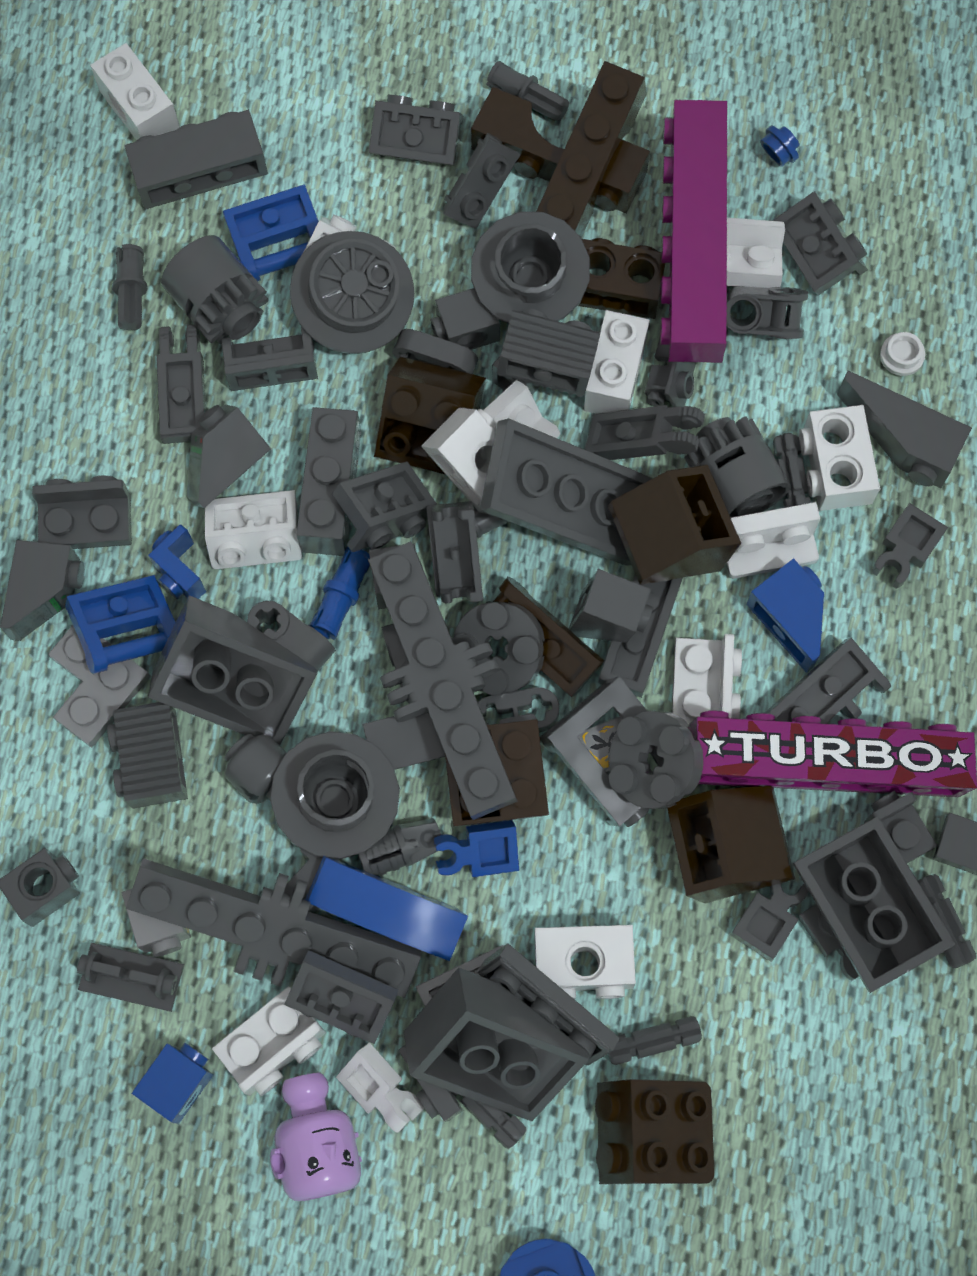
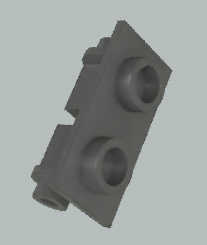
[443,133,521,229]
[644,338,696,407]
[77,943,184,1012]

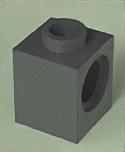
[430,288,500,350]
[0,848,80,927]

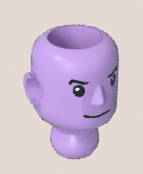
[270,1072,362,1201]

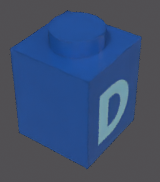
[131,1043,214,1124]

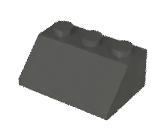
[793,816,956,994]

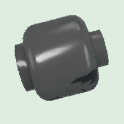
[224,734,287,804]

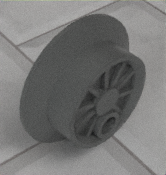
[290,231,414,354]

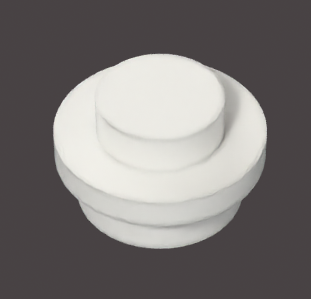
[880,332,925,376]

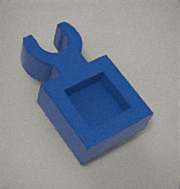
[434,820,519,877]

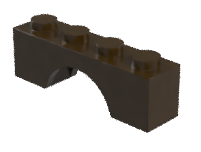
[536,61,647,238]
[471,87,650,214]

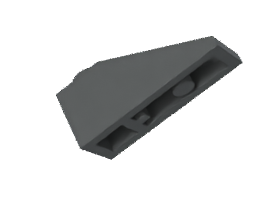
[837,371,972,488]

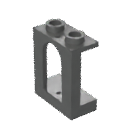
[540,677,664,827]

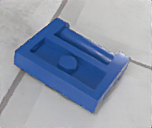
[223,184,319,281]
[65,575,176,674]

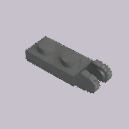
[157,324,206,444]
[584,405,705,460]

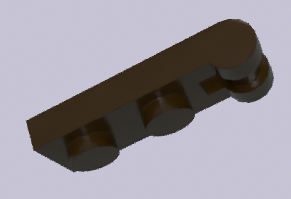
[486,577,605,697]

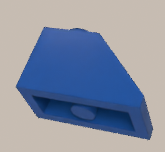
[746,558,824,673]

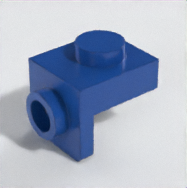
[148,525,206,599]

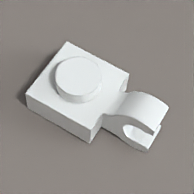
[336,1042,424,1133]

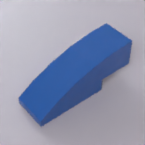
[305,856,468,961]

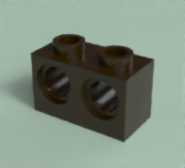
[578,238,665,319]

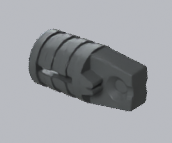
[359,818,441,876]

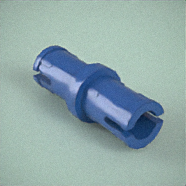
[309,547,370,640]

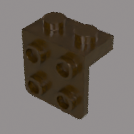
[595,1079,714,1184]

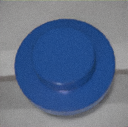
[760,125,800,167]

